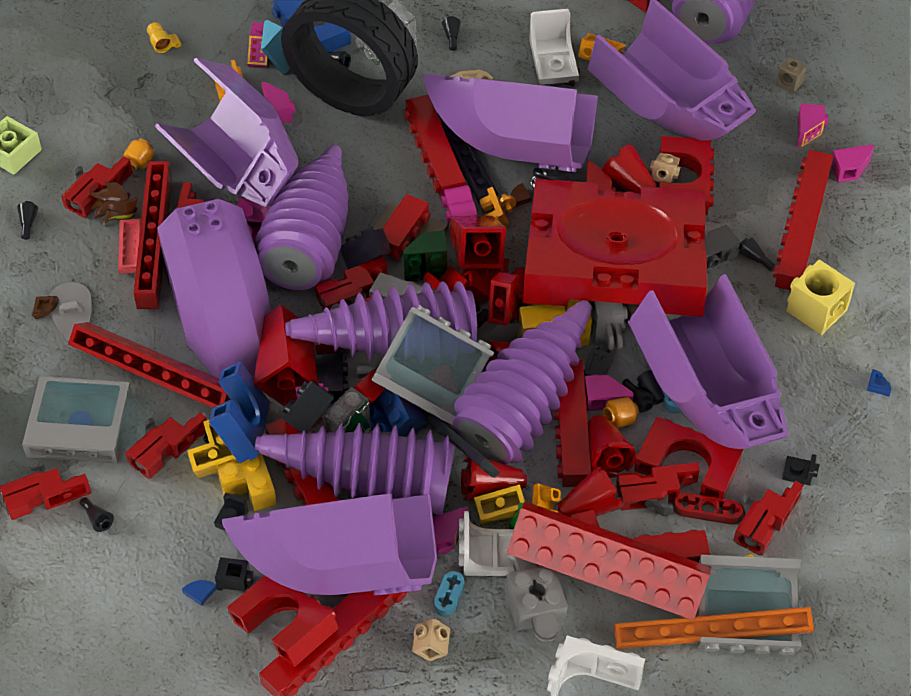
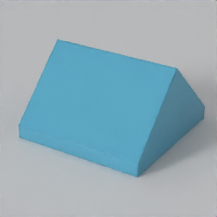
[261,20,290,74]

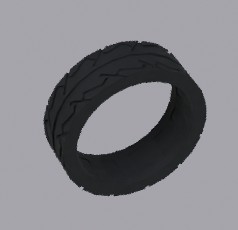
[281,0,418,116]

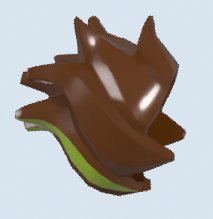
[90,180,138,225]

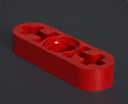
[674,493,743,525]

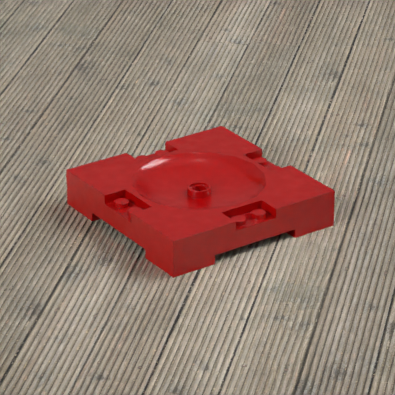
[523,179,707,317]

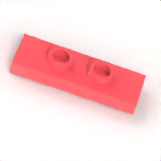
[118,218,141,274]

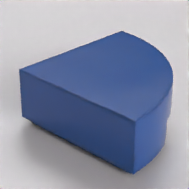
[867,369,891,396]
[182,580,217,606]

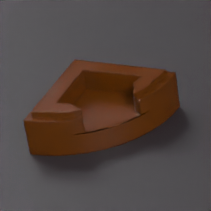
[511,183,531,207]
[32,296,59,319]

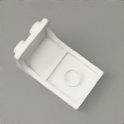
[530,9,579,85]
[459,511,541,576]
[547,636,645,696]

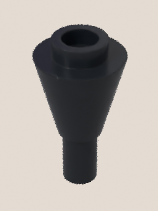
[442,16,461,51]
[17,201,39,240]
[739,237,775,271]
[622,378,655,413]
[79,497,114,532]

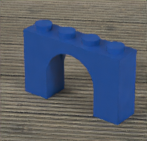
[272,0,351,52]
[209,361,270,463]

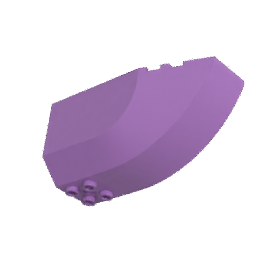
[588,0,756,140]
[155,57,299,207]
[423,74,598,172]
[157,199,271,379]
[628,274,788,449]
[222,494,437,595]

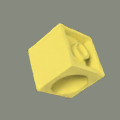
[786,259,855,335]

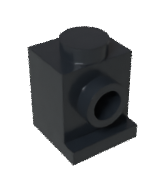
[215,557,254,591]

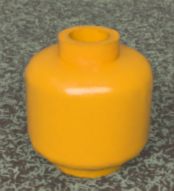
[123,138,155,170]
[603,397,639,428]

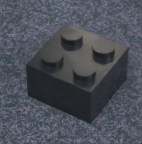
[282,380,334,434]

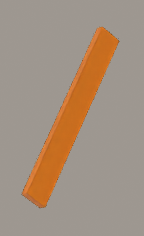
[613,607,814,650]

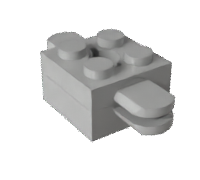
[589,301,627,350]
[504,557,568,643]

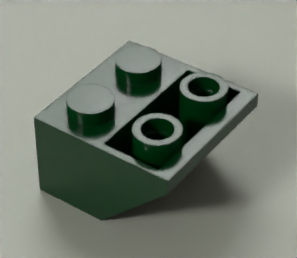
[403,231,448,281]

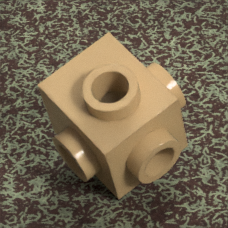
[649,153,681,184]
[412,618,450,661]

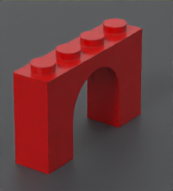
[659,136,715,215]
[634,416,743,499]
[227,575,339,667]

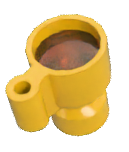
[147,22,181,53]

